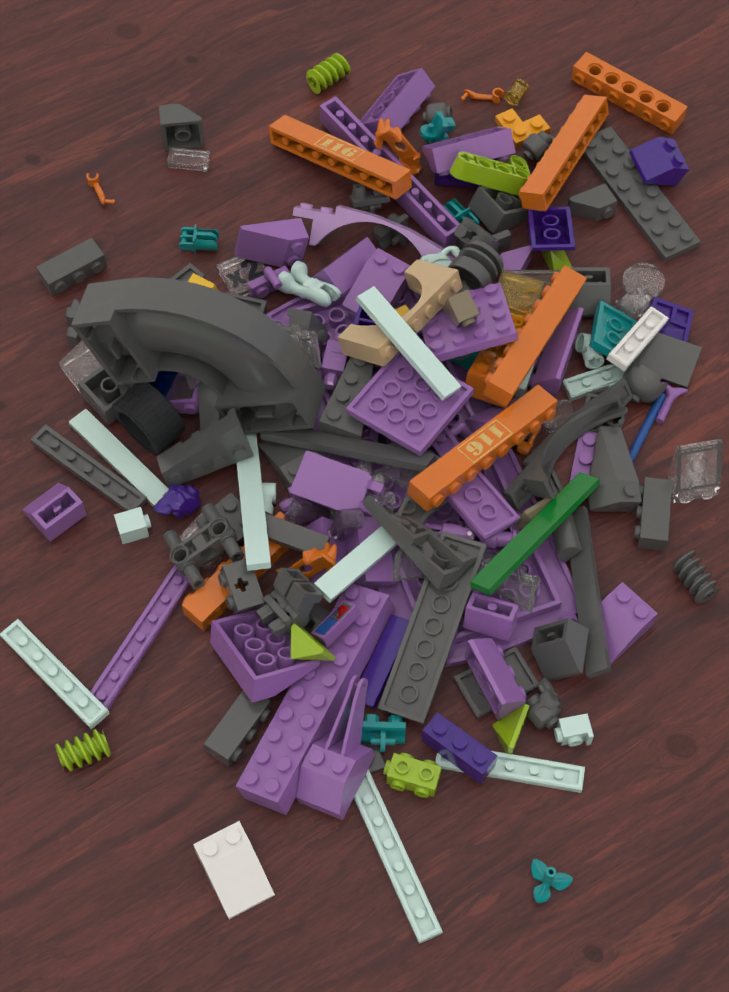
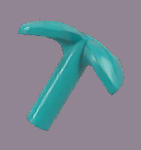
[531,859,573,903]

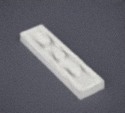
[607,306,669,372]

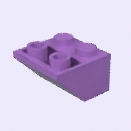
[22,483,87,542]

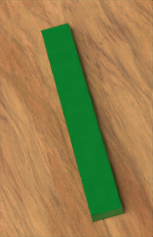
[470,472,600,595]

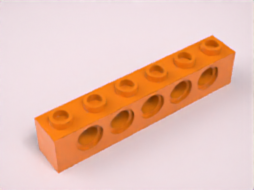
[571,52,688,135]

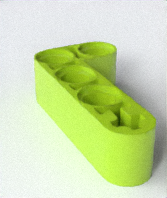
[450,151,530,195]

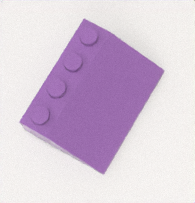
[210,609,320,703]

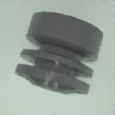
[448,240,504,290]

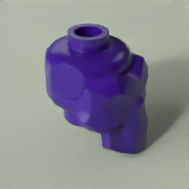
[153,484,201,519]

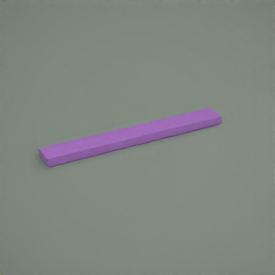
[90,565,200,724]

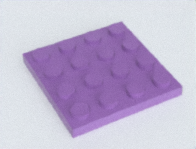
[422,283,518,362]
[346,351,474,457]

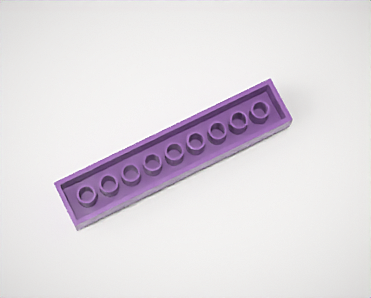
[236,584,396,815]

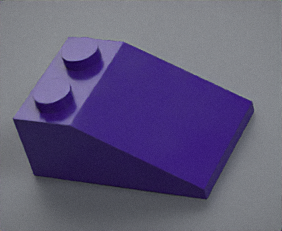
[527,207,575,251]

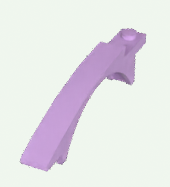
[293,203,455,261]

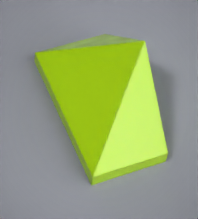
[541,250,572,276]
[291,623,336,661]
[492,704,530,754]

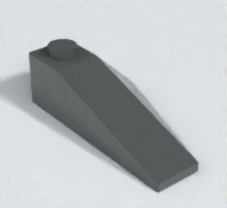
[587,426,642,512]

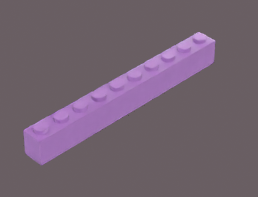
[320,96,460,248]

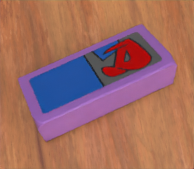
[311,600,361,647]

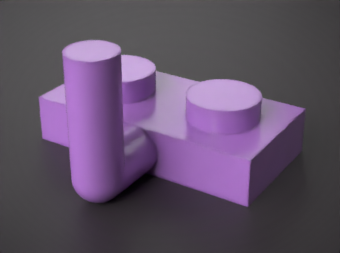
[248,265,290,299]
[432,422,473,457]

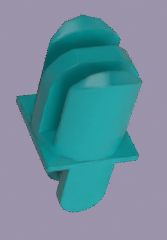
[443,198,479,225]
[178,224,220,254]

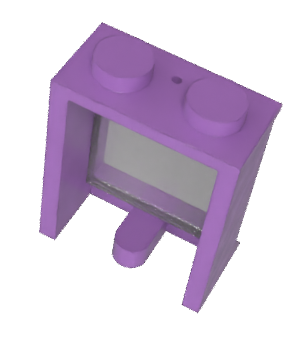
[159,371,203,415]

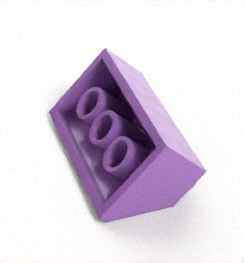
[360,67,435,141]
[421,126,515,176]
[528,307,584,398]

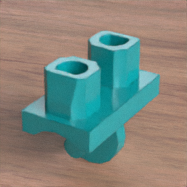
[419,111,456,144]
[361,714,406,752]

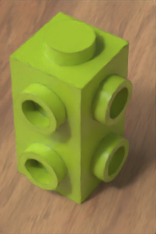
[383,753,442,798]

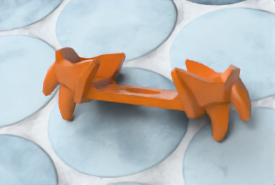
[374,118,422,176]
[276,542,337,579]

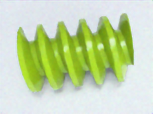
[306,53,351,94]
[55,729,111,772]

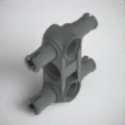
[163,503,244,590]

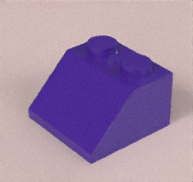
[629,137,689,186]

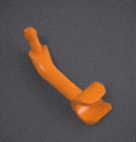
[460,88,504,104]
[86,173,115,205]
[517,424,542,455]

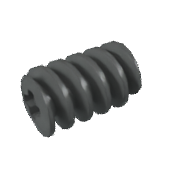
[673,550,722,604]

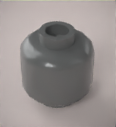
[423,102,453,125]

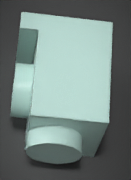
[554,714,594,747]

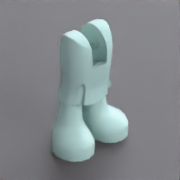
[278,261,341,307]

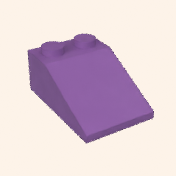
[234,218,309,267]
[342,248,410,315]
[601,582,658,664]

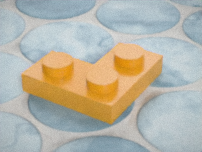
[495,108,550,148]

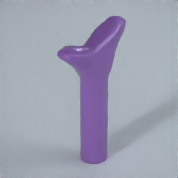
[655,382,688,424]

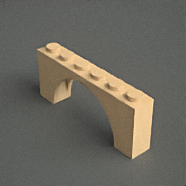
[338,260,463,367]

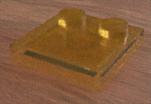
[498,270,544,318]

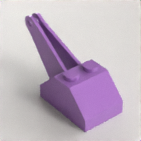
[296,675,375,820]

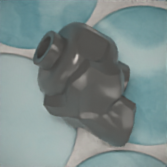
[522,130,555,161]
[525,677,562,730]

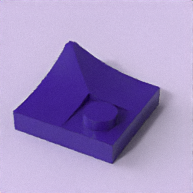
[649,296,694,342]

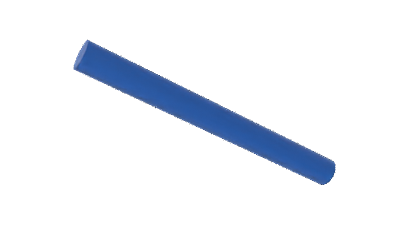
[629,393,666,463]

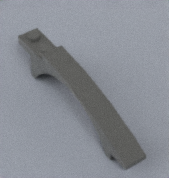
[503,379,633,511]

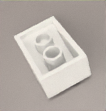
[193,821,275,919]

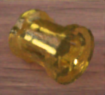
[504,79,529,105]

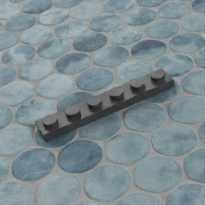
[30,424,148,511]

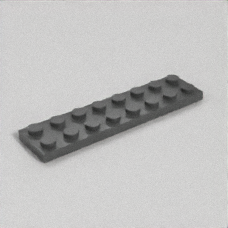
[583,126,701,263]
[378,531,487,725]

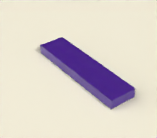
[362,615,409,709]

